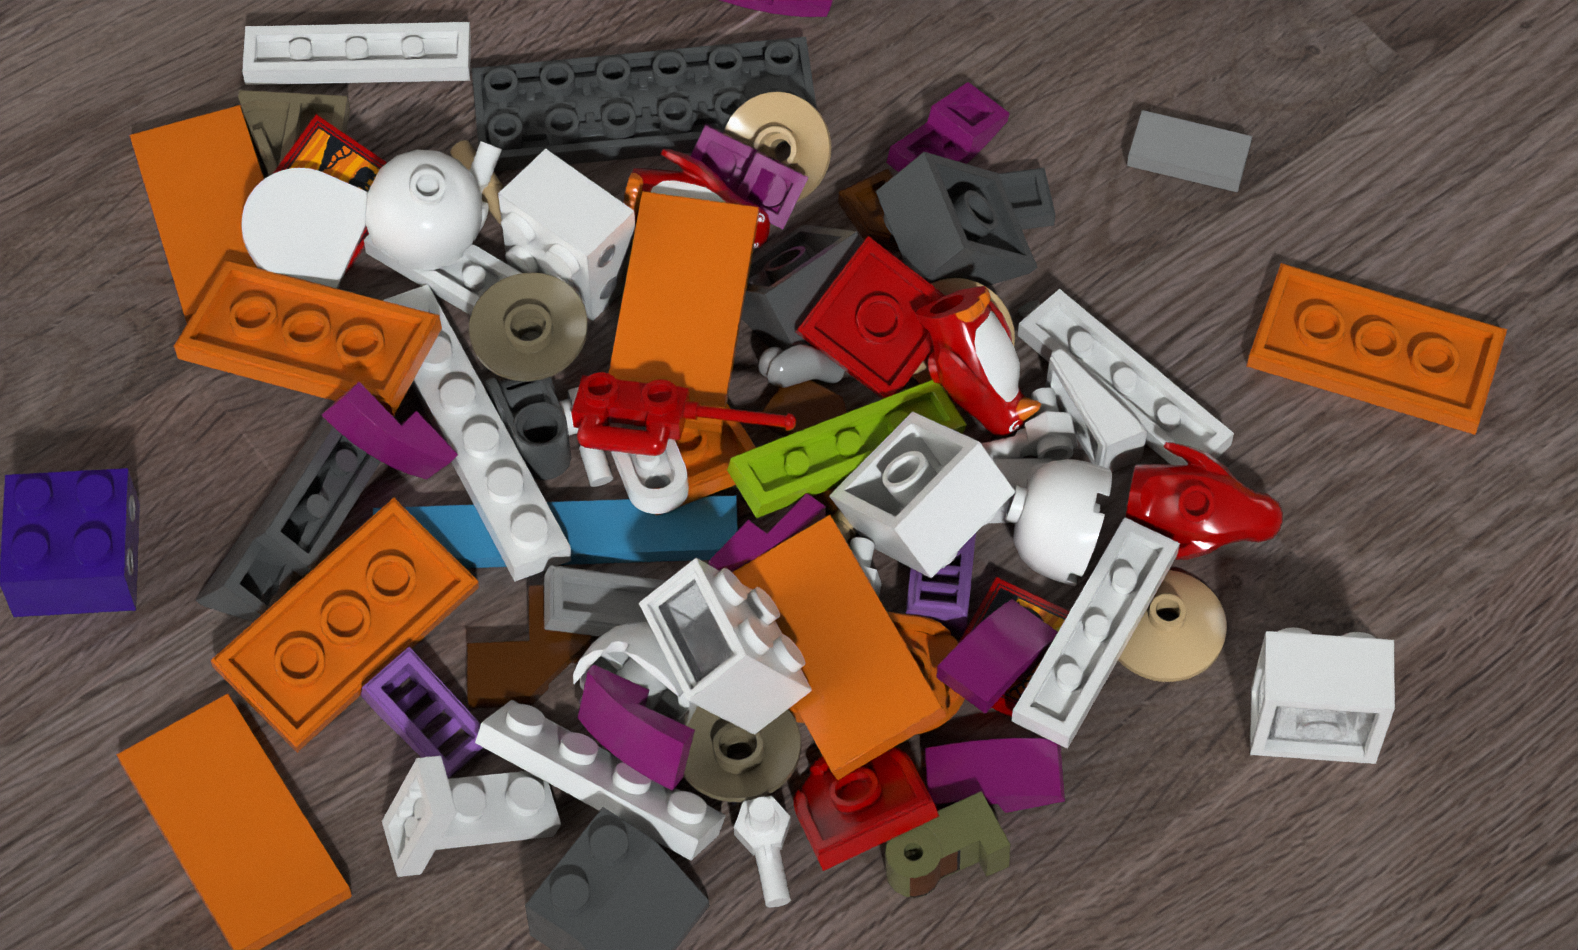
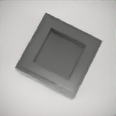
[998,167,1056,230]

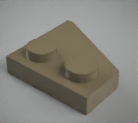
[238,90,350,176]

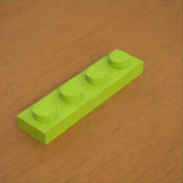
[727,380,967,518]

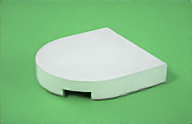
[241,168,368,289]

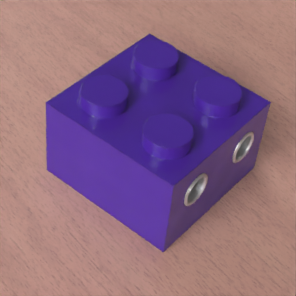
[0,468,140,617]

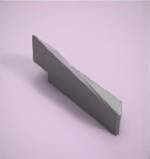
[195,416,394,622]

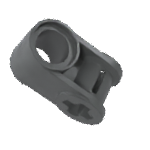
[485,377,572,480]

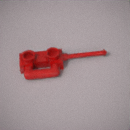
[571,372,796,456]

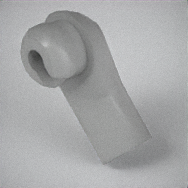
[758,345,845,388]

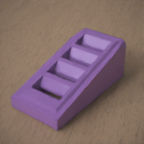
[906,533,976,636]
[360,647,484,779]

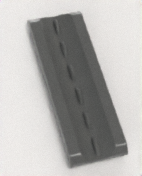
[472,37,817,171]

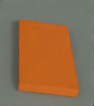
[130,105,264,323]
[609,191,759,433]
[174,260,442,416]
[1247,263,1508,435]
[211,498,479,753]
[732,515,947,780]
[116,693,352,950]

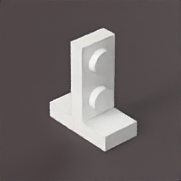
[382,756,561,877]

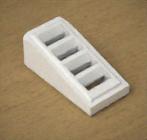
[1045,349,1147,472]

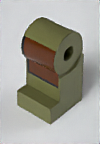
[885,791,1011,898]

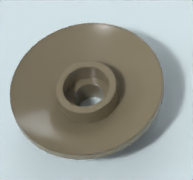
[469,272,588,381]
[684,706,802,802]

